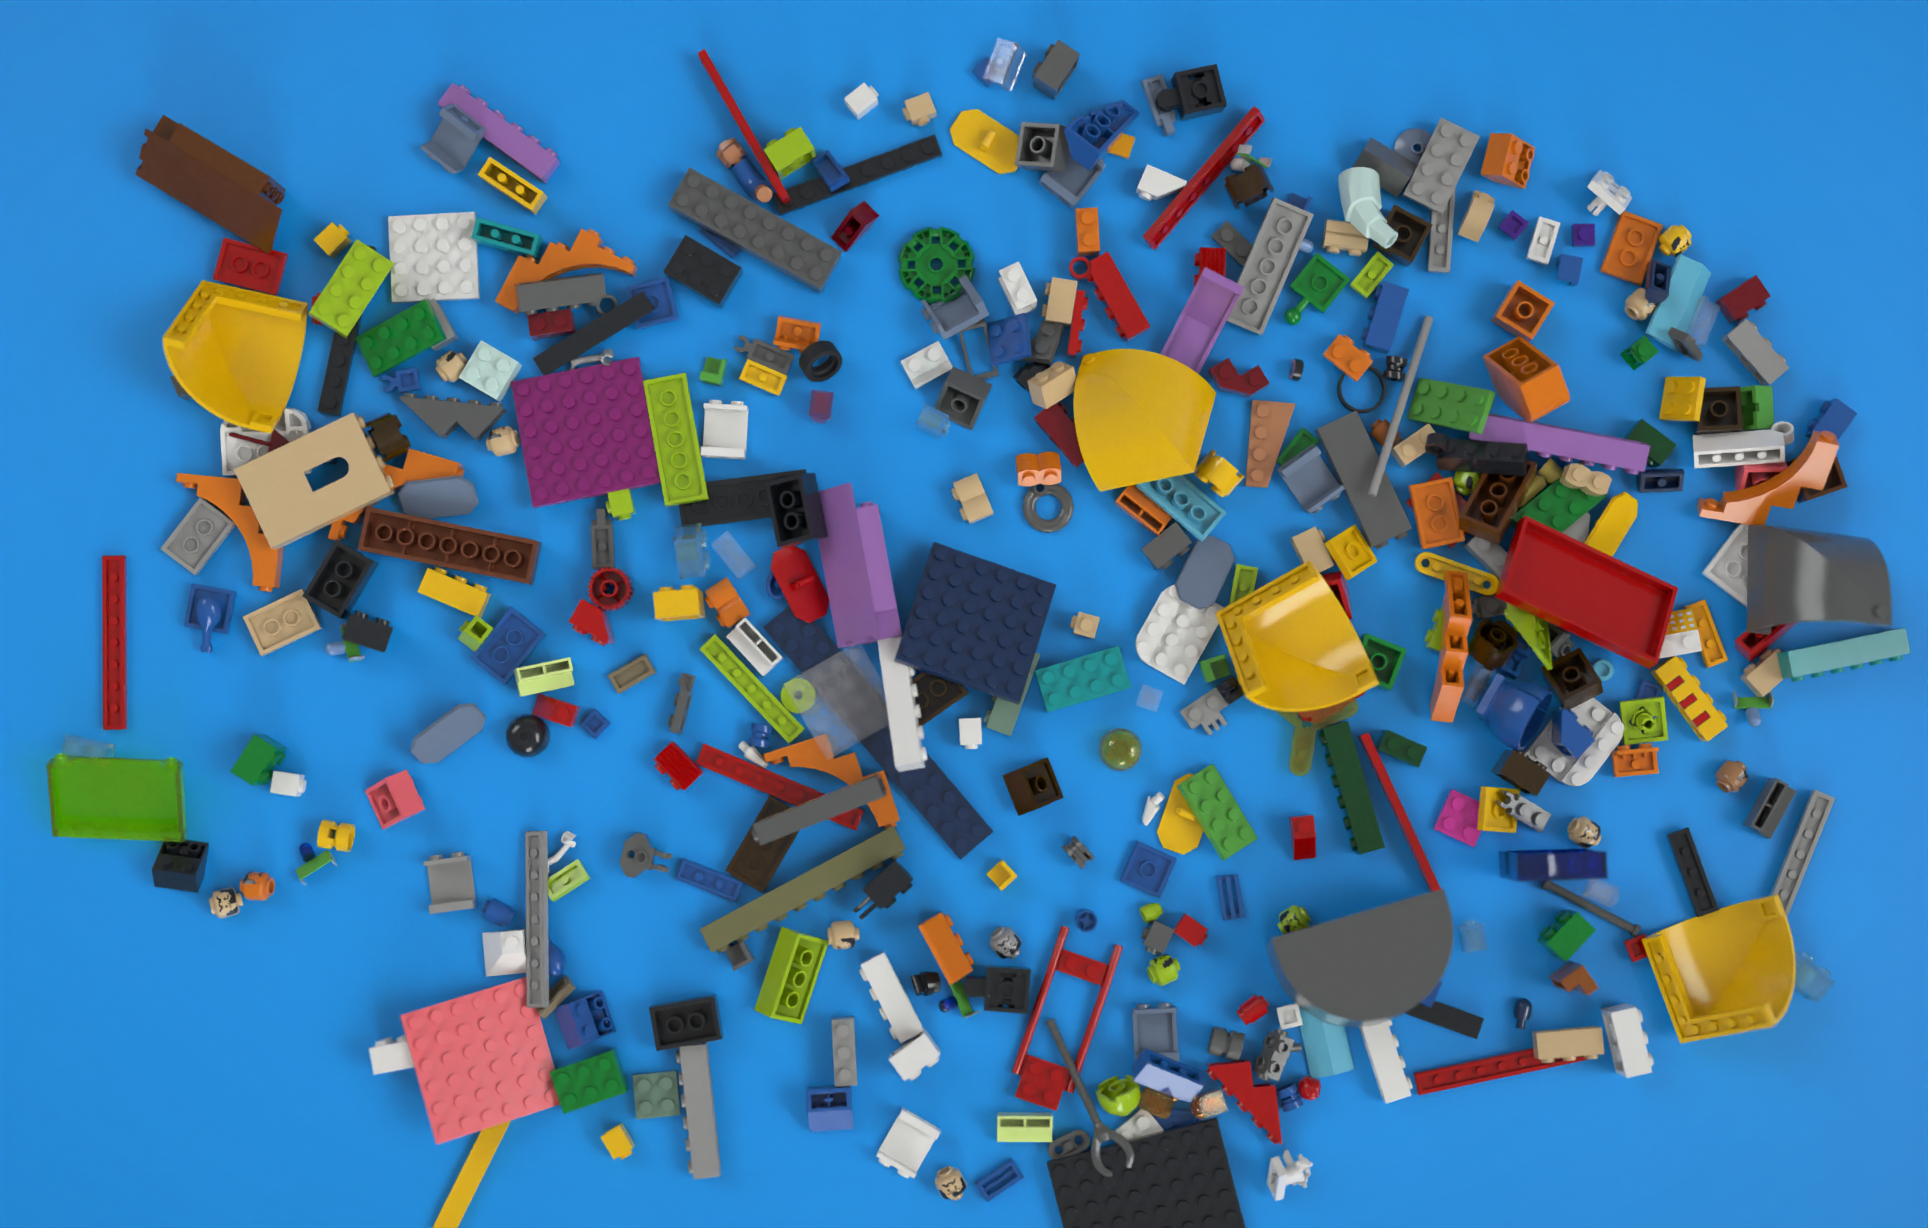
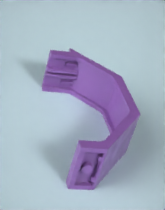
[1160,267,1245,374]

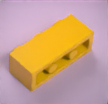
[478,157,548,215]
[417,566,491,618]

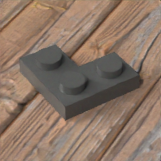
[1020,321,1064,365]

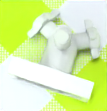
[1267,1150,1313,1201]

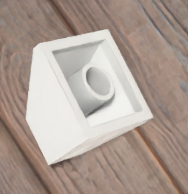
[482,929,526,977]

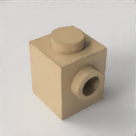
[902,92,936,126]
[1070,612,1100,639]

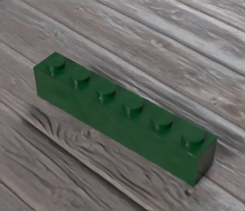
[1318,721,1385,855]

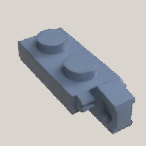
[1141,74,1176,137]

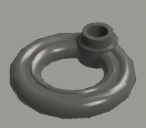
[1022,483,1074,533]

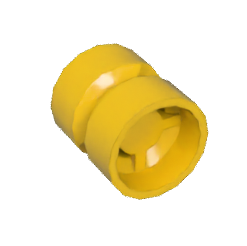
[317,819,355,852]

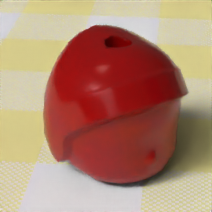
[1298,1076,1321,1100]

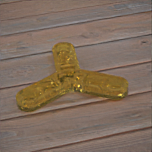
[1275,697,1359,776]

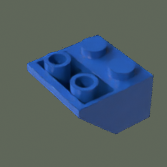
[1552,708,1596,759]
[554,990,616,1050]
[806,1085,854,1132]

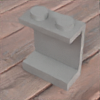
[423,852,477,914]

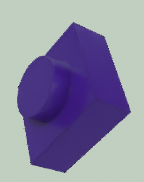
[1497,210,1529,241]
[1571,224,1595,247]

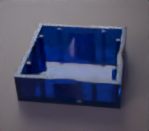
[1499,848,1607,881]

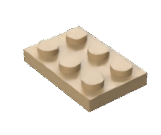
[243,589,322,656]

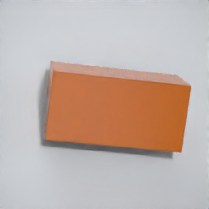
[1114,484,1172,537]

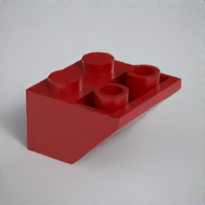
[569,599,614,646]

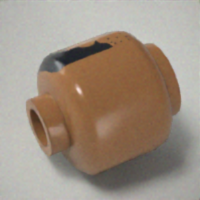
[1715,760,1748,793]

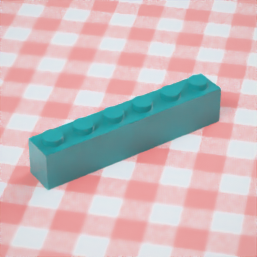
[1777,628,1911,682]

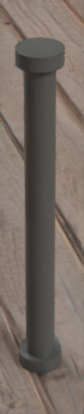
[1541,877,1641,937]

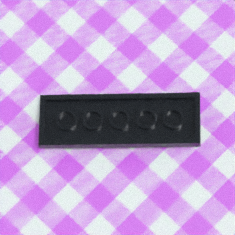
[679,469,807,529]

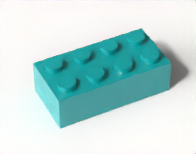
[1034,646,1131,713]

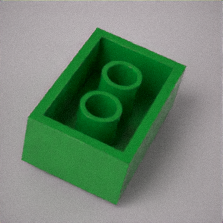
[550,1048,629,1114]

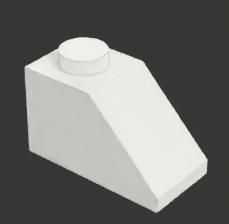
[1136,164,1187,201]

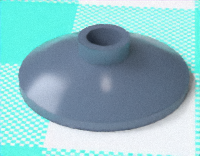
[1394,129,1431,171]

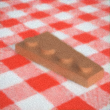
[1245,400,1296,488]

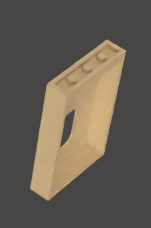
[234,413,395,550]

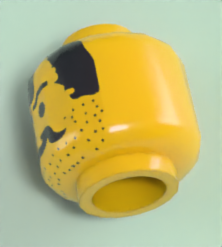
[1659,225,1692,257]

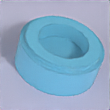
[1592,659,1614,681]

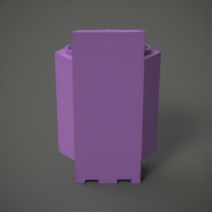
[818,482,902,648]

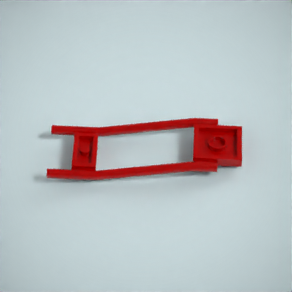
[1011,926,1123,1111]

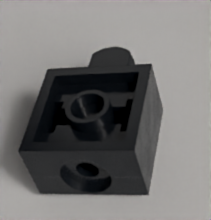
[1156,64,1227,121]
[853,859,913,920]
[963,965,1031,1014]

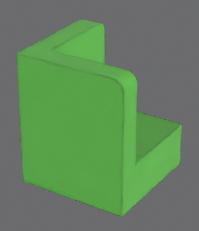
[699,357,728,387]
[1199,654,1230,683]

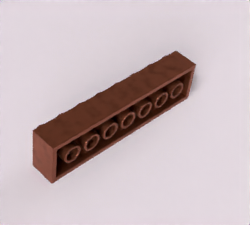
[358,507,542,585]

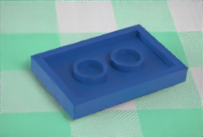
[471,607,546,685]

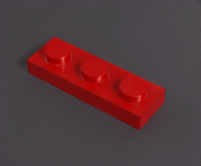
[1067,290,1088,358]

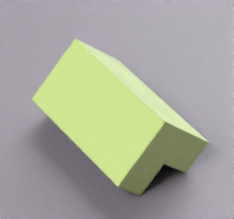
[514,657,574,697]
[997,1112,1053,1142]

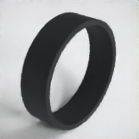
[1337,366,1386,414]

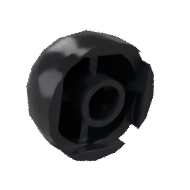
[506,714,550,757]

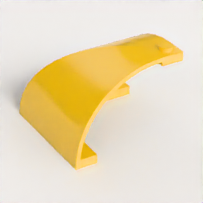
[162,280,308,433]
[1074,349,1216,492]
[1215,560,1379,712]
[1642,894,1796,1043]

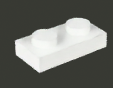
[1526,217,1560,265]

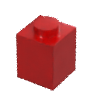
[1173,913,1208,947]

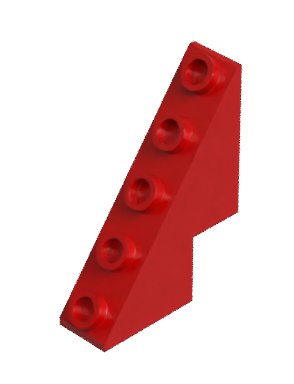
[1206,1059,1282,1145]

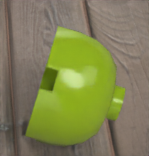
[1096,1075,1141,1117]

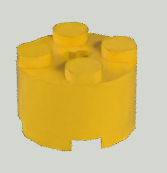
[1194,449,1244,498]

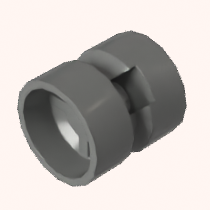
[1207,1026,1244,1061]

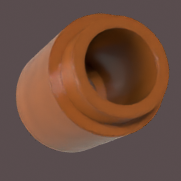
[1370,418,1402,448]

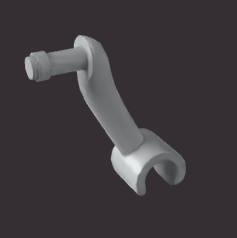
[569,349,614,370]

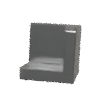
[725,940,755,971]

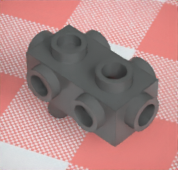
[1254,1028,1302,1082]

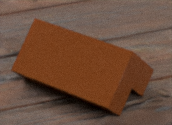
[1549,961,1599,996]

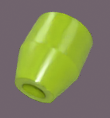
[1139,903,1163,924]

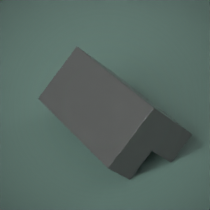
[1352,137,1417,197]
[1743,778,1797,839]

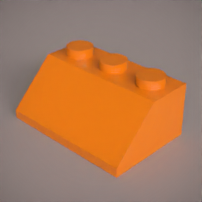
[918,911,975,985]

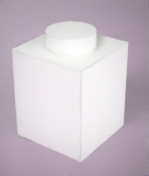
[844,83,879,120]
[959,718,982,749]
[270,771,307,797]

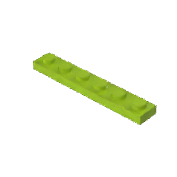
[700,634,805,744]

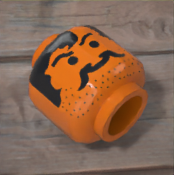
[240,872,275,901]

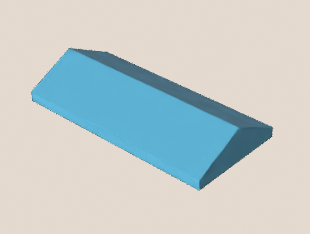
[1645,255,1711,352]
[1136,475,1227,542]
[1294,1002,1354,1078]

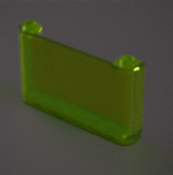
[47,753,187,842]

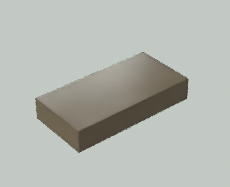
[607,654,657,694]
[536,975,575,1019]

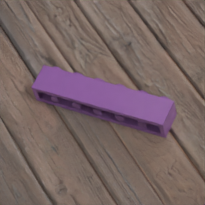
[437,83,560,183]

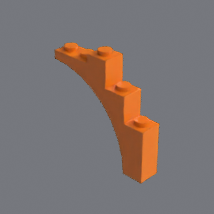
[495,229,638,314]

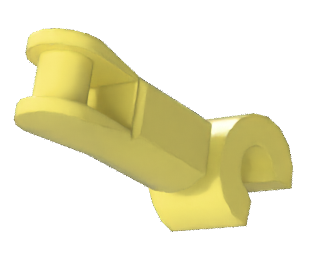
[1519,458,1563,508]

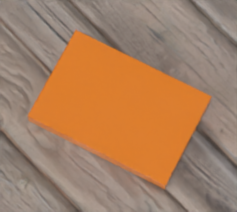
[1599,211,1663,286]
[1408,477,1465,550]

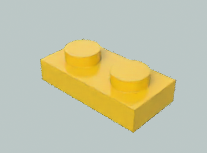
[739,359,788,396]

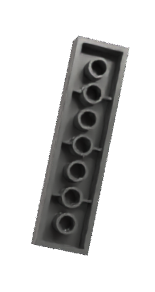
[668,167,842,294]

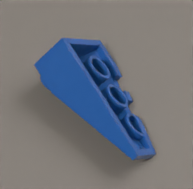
[1064,100,1140,171]

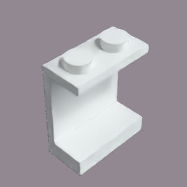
[998,261,1037,315]
[701,400,749,460]
[876,1107,941,1178]

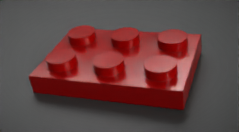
[213,238,288,296]

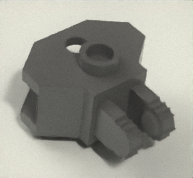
[620,832,672,878]

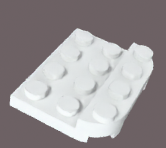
[220,408,312,475]
[1135,585,1224,685]
[1525,698,1624,786]

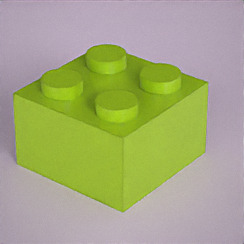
[764,127,816,180]

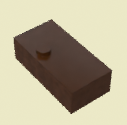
[1459,460,1537,545]

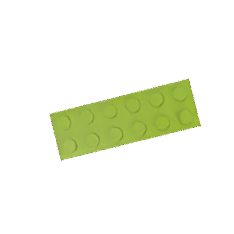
[643,373,709,507]

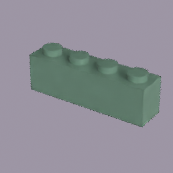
[983,652,1040,736]

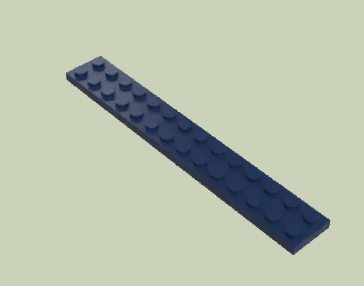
[763,606,994,860]

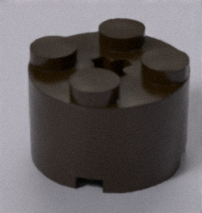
[1224,163,1274,210]
[365,412,411,462]
[1468,618,1519,671]

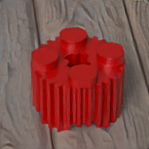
[587,567,634,611]

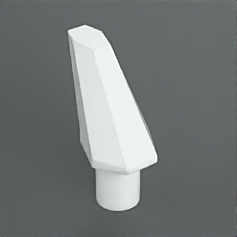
[738,741,768,768]
[1142,792,1165,826]

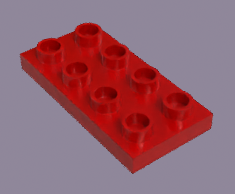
[1495,516,1678,669]

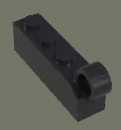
[1425,433,1529,476]

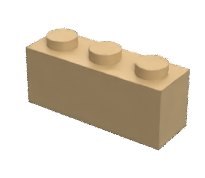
[1532,1026,1604,1063]

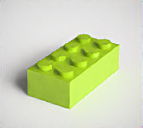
[308,239,394,338]

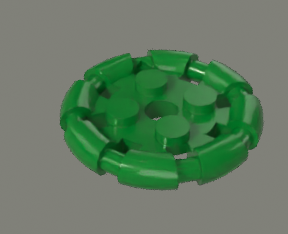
[898,227,975,304]

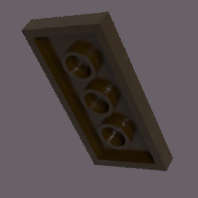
[725,795,800,893]

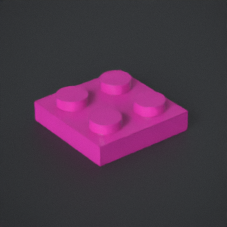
[1433,789,1482,847]

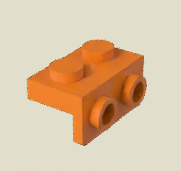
[773,315,822,353]
[1322,334,1373,382]
[1611,743,1659,777]

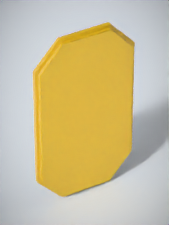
[950,109,1019,174]
[1584,491,1638,557]
[1157,773,1203,855]

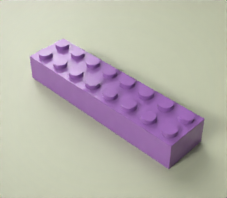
[1467,413,1650,475]

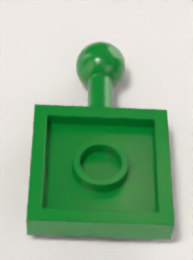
[1284,253,1350,325]

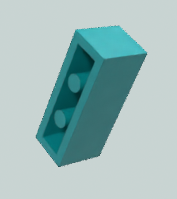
[471,217,544,260]

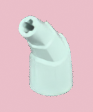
[1338,167,1398,249]

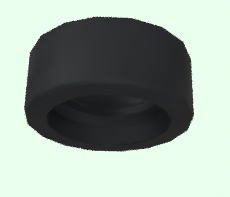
[799,340,842,382]

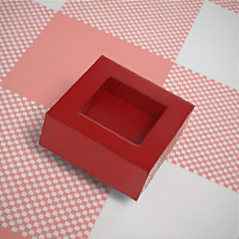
[1623,934,1648,962]

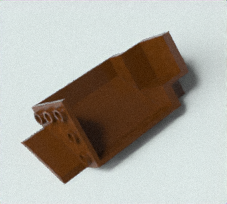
[136,115,286,254]

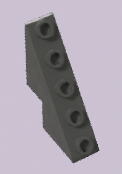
[399,393,507,441]

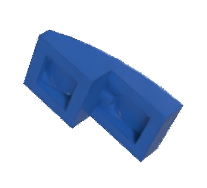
[1495,632,1532,680]

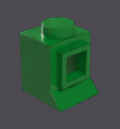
[1620,335,1659,370]

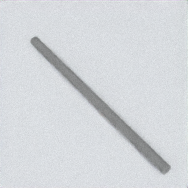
[1368,316,1433,497]

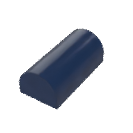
[1645,259,1671,303]
[1636,468,1684,493]

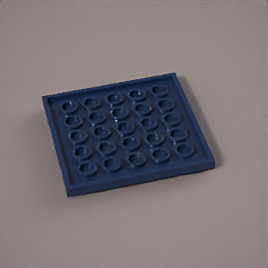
[894,542,1056,705]

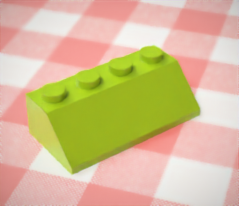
[754,927,828,1024]

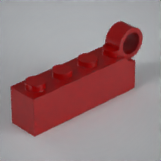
[1069,251,1150,342]

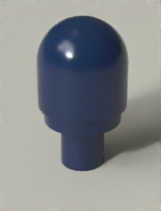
[1513,998,1532,1029]

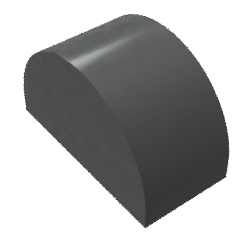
[1265,889,1453,1027]

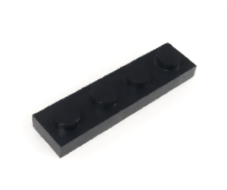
[1666,827,1719,917]

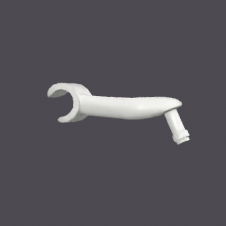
[548,831,576,874]

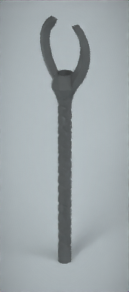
[1046,1018,1134,1177]

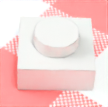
[1276,1003,1303,1030]

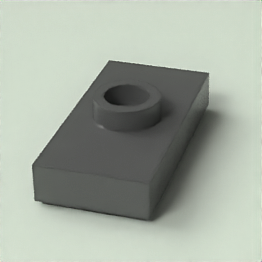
[1668,327,1703,361]

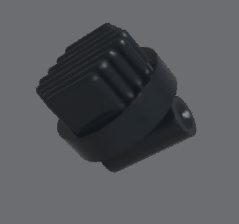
[910,971,941,996]

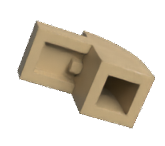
[1458,190,1495,242]

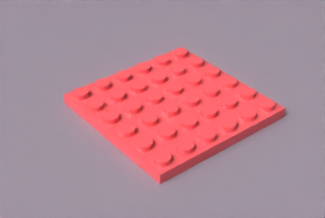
[400,977,560,1144]

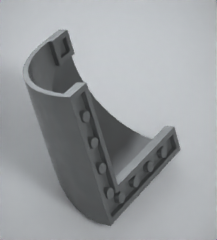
[1747,525,1891,635]

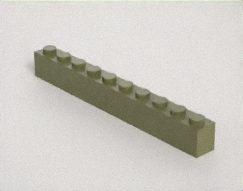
[699,826,906,954]

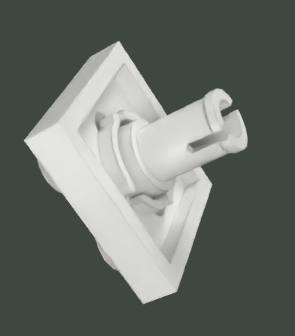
[1587,170,1632,216]

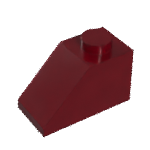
[831,201,880,252]

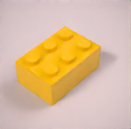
[653,585,706,622]

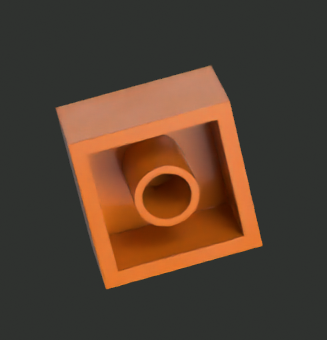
[1490,280,1555,342]

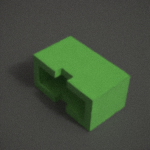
[1740,385,1774,431]

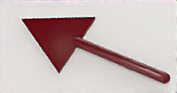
[229,429,290,453]

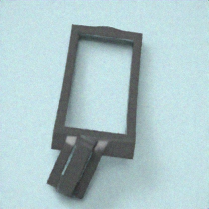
[958,318,999,380]

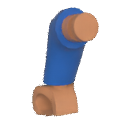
[716,138,774,204]

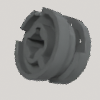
[1062,835,1095,869]

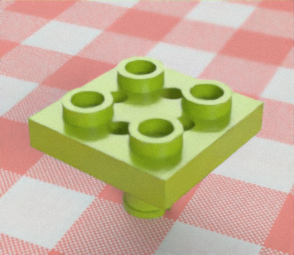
[1619,696,1668,745]

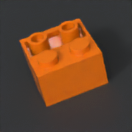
[1480,133,1535,189]

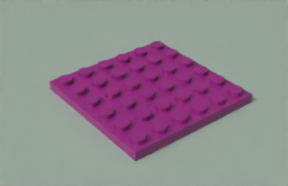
[511,357,661,508]

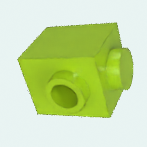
[606,489,636,521]
[457,615,494,652]

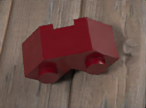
[1208,358,1270,398]

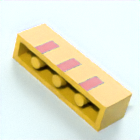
[1650,656,1728,742]

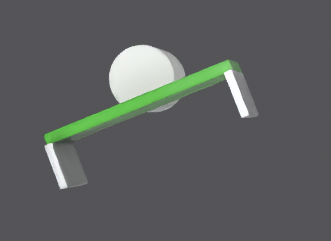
[1230,144,1272,172]

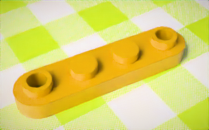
[1414,552,1499,596]

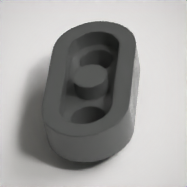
[1048,1129,1090,1160]

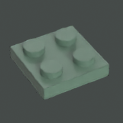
[632,1070,681,1119]

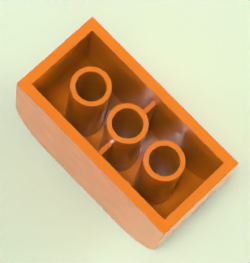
[1482,336,1570,423]

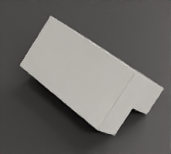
[726,618,783,676]

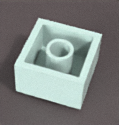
[459,340,522,402]

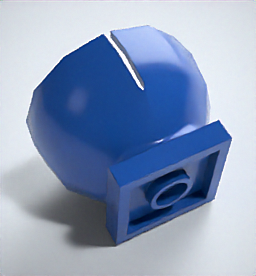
[1476,673,1552,751]

